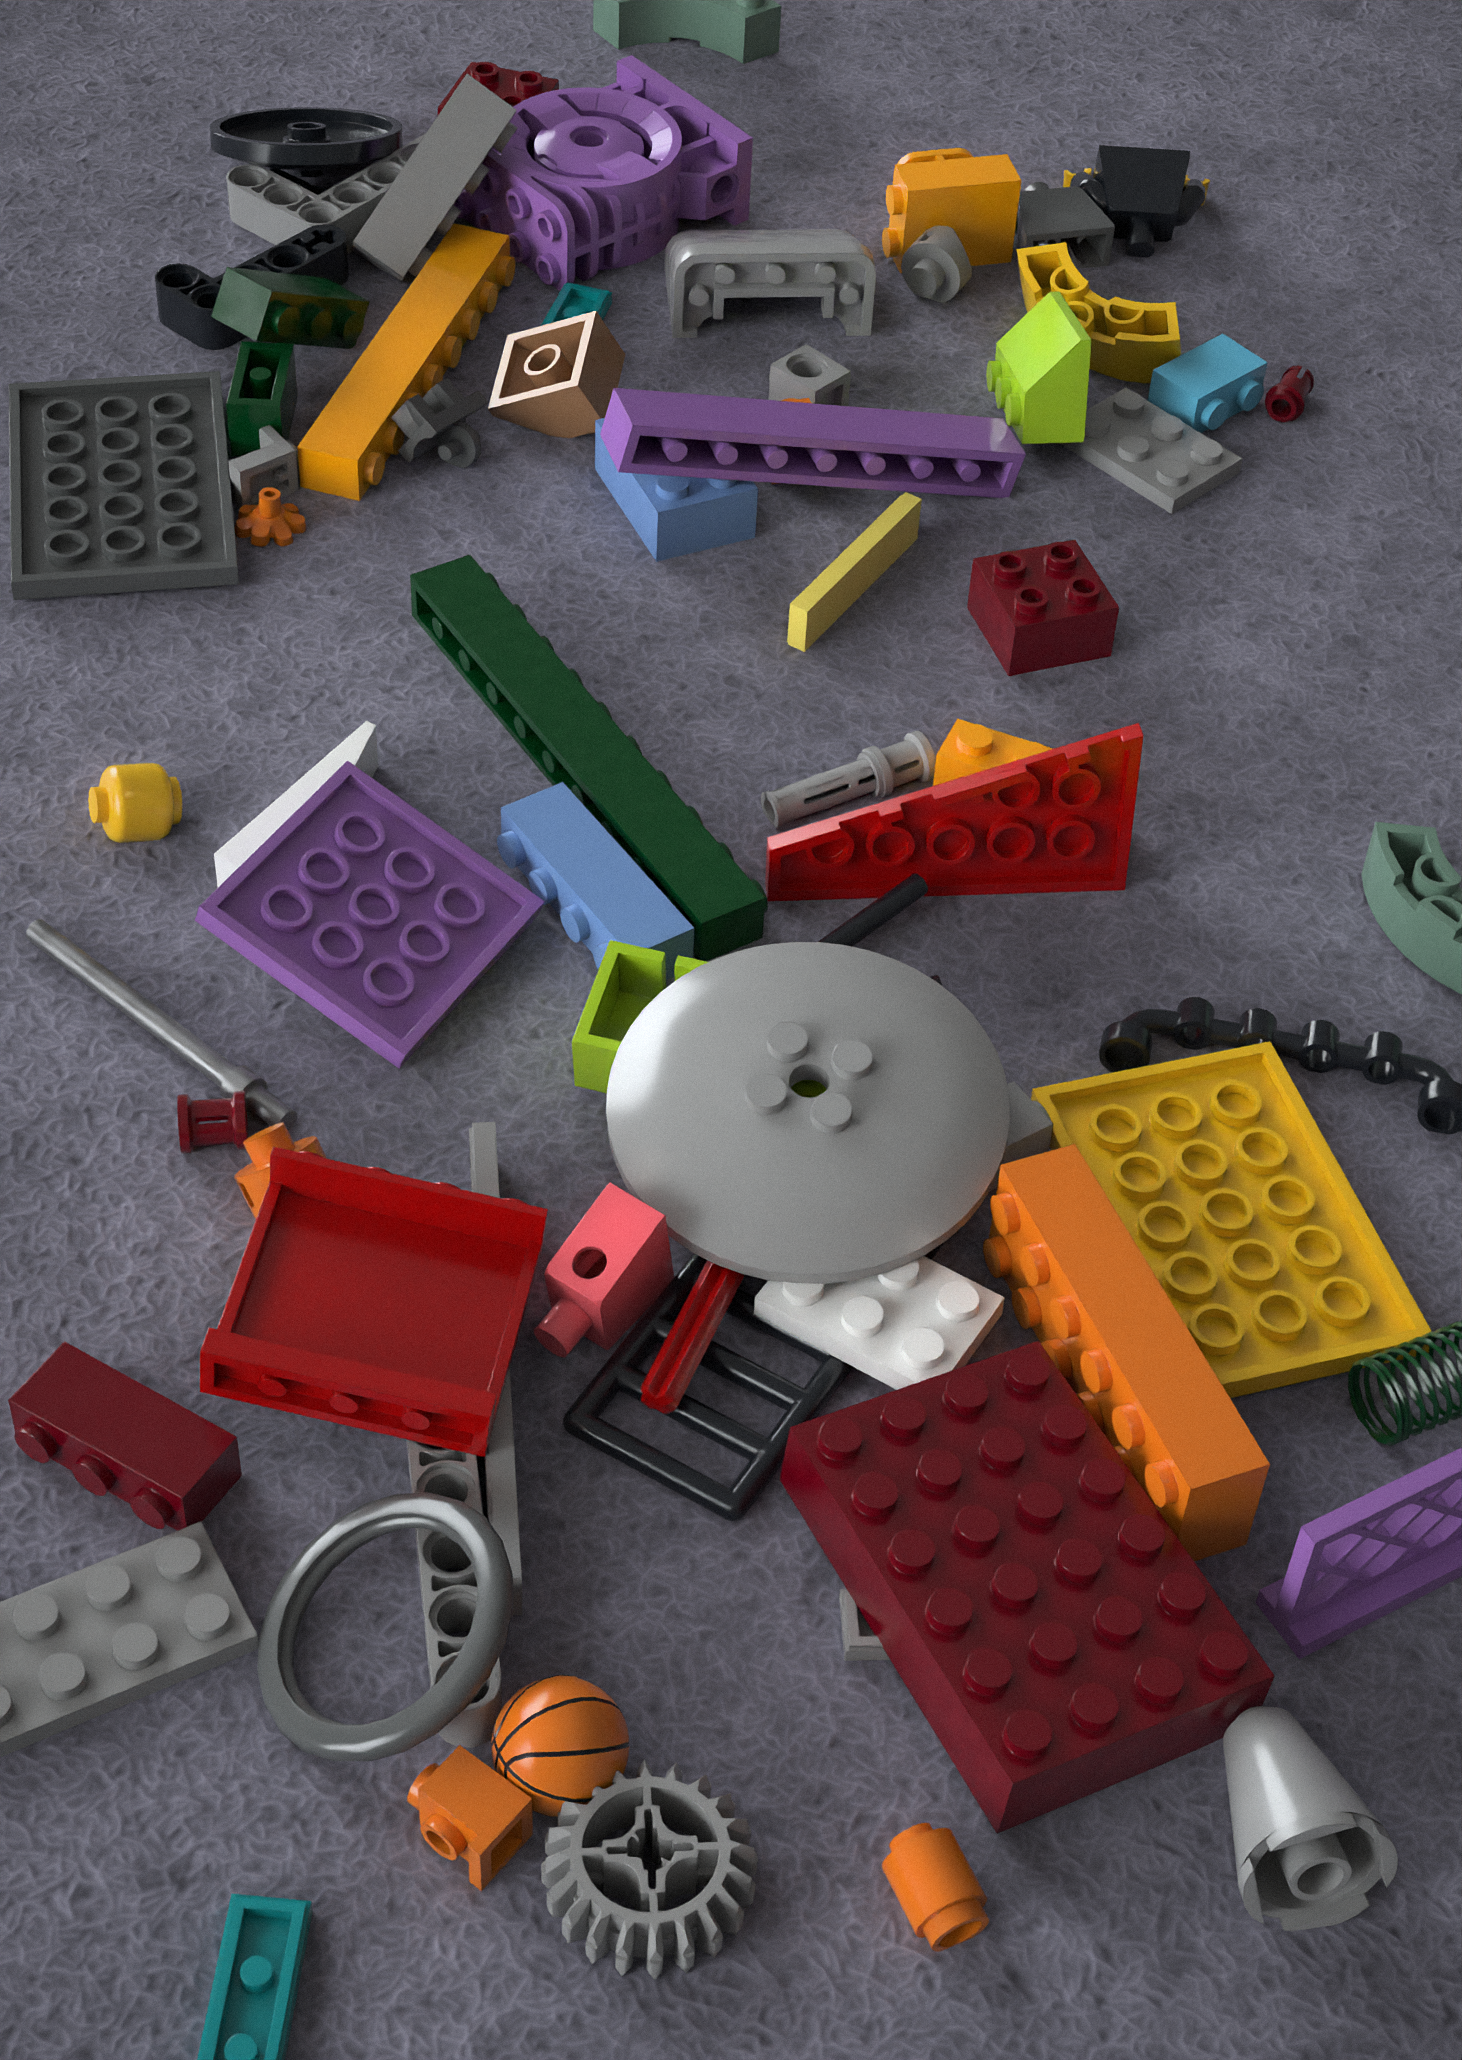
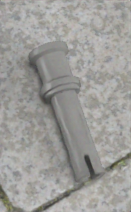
[761,730,936,828]

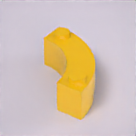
[1016,242,1181,383]

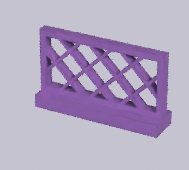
[1256,1447,1462,1659]

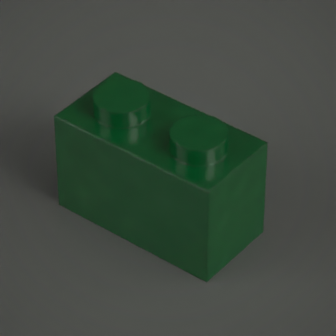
[226,341,298,457]

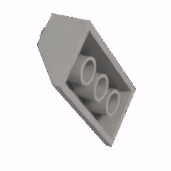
[351,74,517,282]

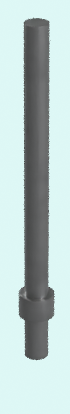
[26,919,298,1131]

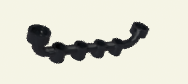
[1099,997,1462,1135]

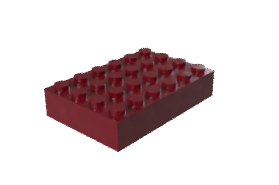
[780,1340,1275,1834]

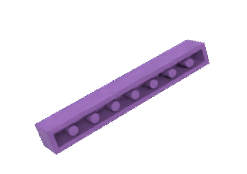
[600,388,1026,498]

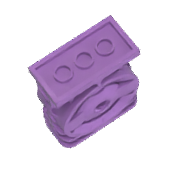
[454,55,753,291]

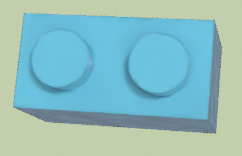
[1147,334,1268,433]

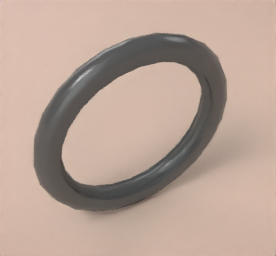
[257,1493,513,1761]

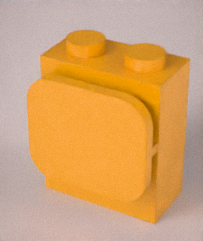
[882,148,1022,273]

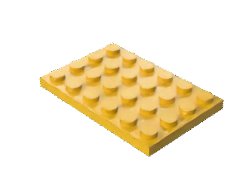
[1031,1041,1431,1398]

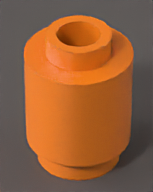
[882,1823,989,1952]

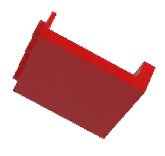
[200,1146,548,1457]

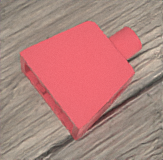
[534,1182,674,1357]

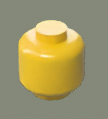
[88,763,182,843]

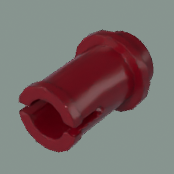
[1264,365,1315,422]

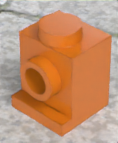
[407,1745,533,1891]

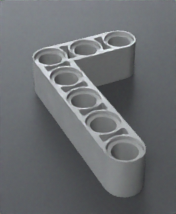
[226,134,425,254]

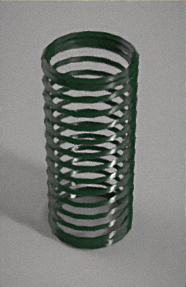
[1348,1320,1462,1446]

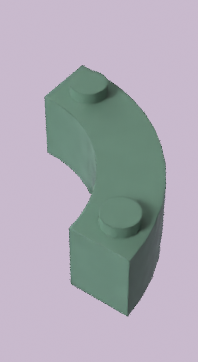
[593,0,781,64]
[1361,822,1462,995]

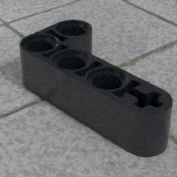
[154,224,349,350]

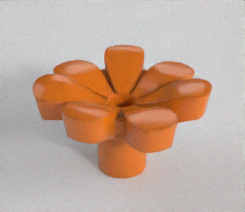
[234,487,306,547]

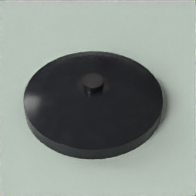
[210,107,403,177]

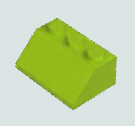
[986,292,1091,444]

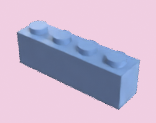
[497,782,694,980]

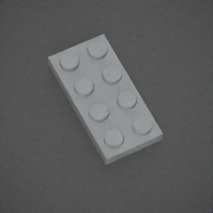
[0,1521,258,1757]

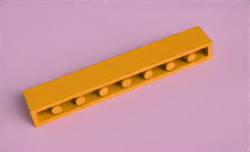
[297,223,516,501]

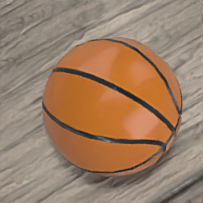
[491,1675,630,1817]

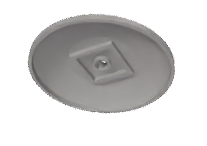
[606,942,1010,1284]

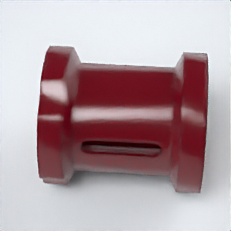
[177,1090,248,1154]

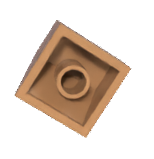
[488,311,626,438]

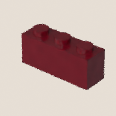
[8,1341,242,1531]

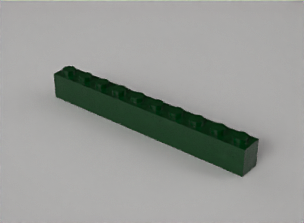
[410,554,768,961]

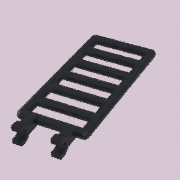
[563,1242,945,1521]

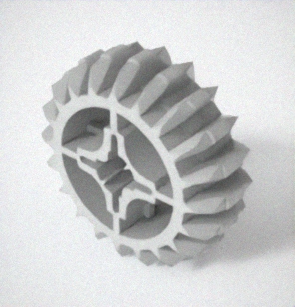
[541,1759,758,1980]

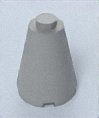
[1223,1706,1398,1931]

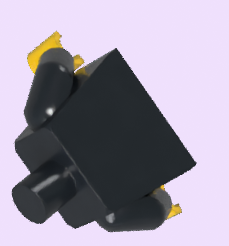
[1063,145,1210,258]

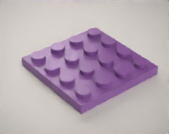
[195,760,545,1069]

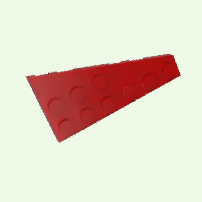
[765,723,1144,902]

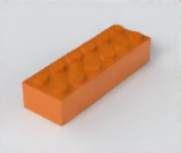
[983,1144,1270,1561]

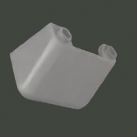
[664,229,876,338]

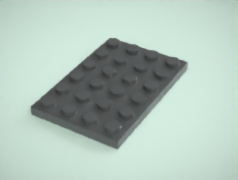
[9,371,239,600]

